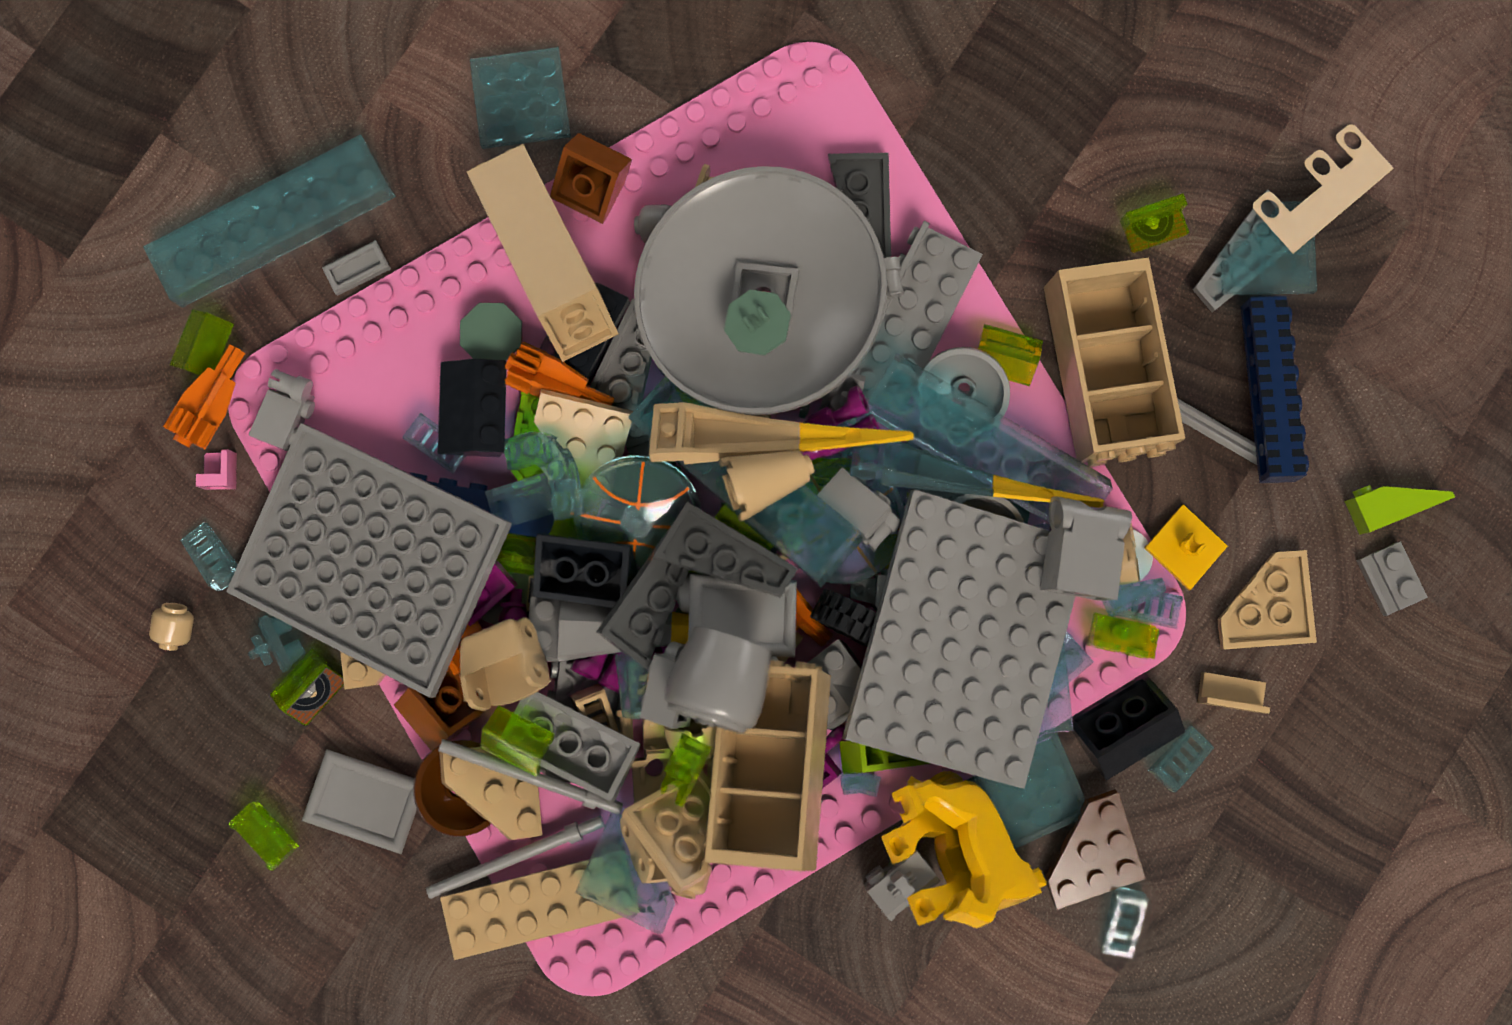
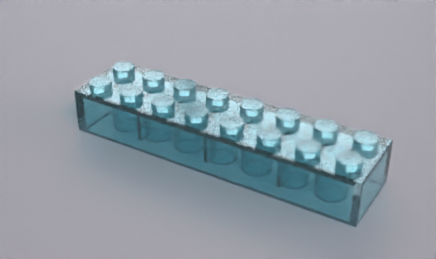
[143,134,396,308]
[865,353,1113,523]
[628,376,863,587]

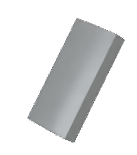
[498,692,641,803]

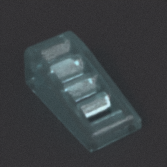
[402,413,466,474]
[180,522,238,591]
[1102,578,1166,618]
[1114,586,1183,629]
[615,653,648,719]
[1148,726,1215,793]
[1101,887,1149,959]

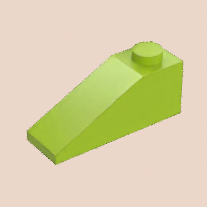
[1344,485,1455,535]
[839,740,932,773]

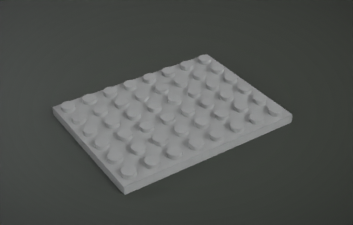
[226,423,512,698]
[842,489,1076,789]

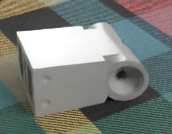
[1040,496,1132,601]

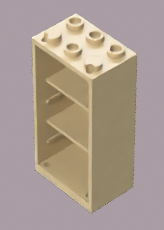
[466,144,619,362]
[1043,257,1185,467]
[705,660,831,871]

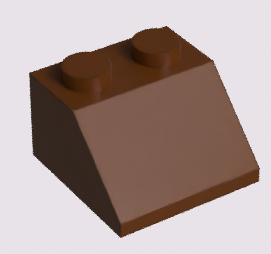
[550,133,632,224]
[394,667,487,751]

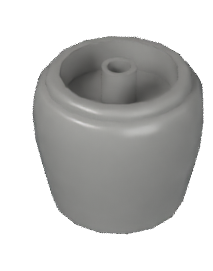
[665,626,771,734]

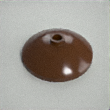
[413,740,491,836]

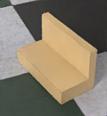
[1197,672,1270,714]

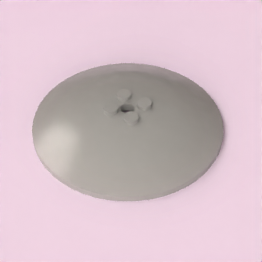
[634,166,887,415]

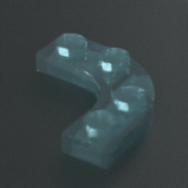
[504,432,584,520]

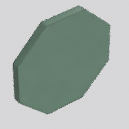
[724,290,791,356]
[460,303,522,360]

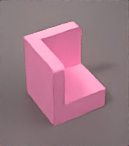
[196,449,237,490]

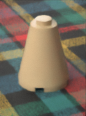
[719,450,814,521]

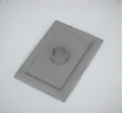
[688,574,797,657]
[301,749,417,854]

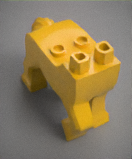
[881,771,1046,928]

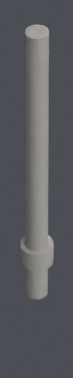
[438,739,623,815]
[426,815,605,899]

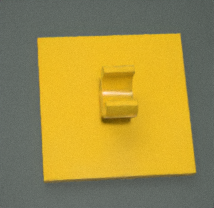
[1144,504,1228,590]

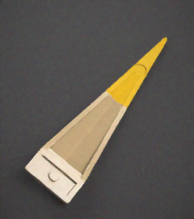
[649,402,914,465]

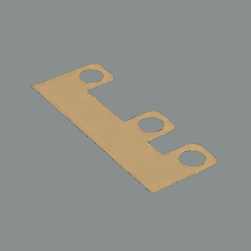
[1253,124,1394,254]

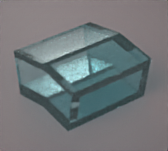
[840,772,881,797]

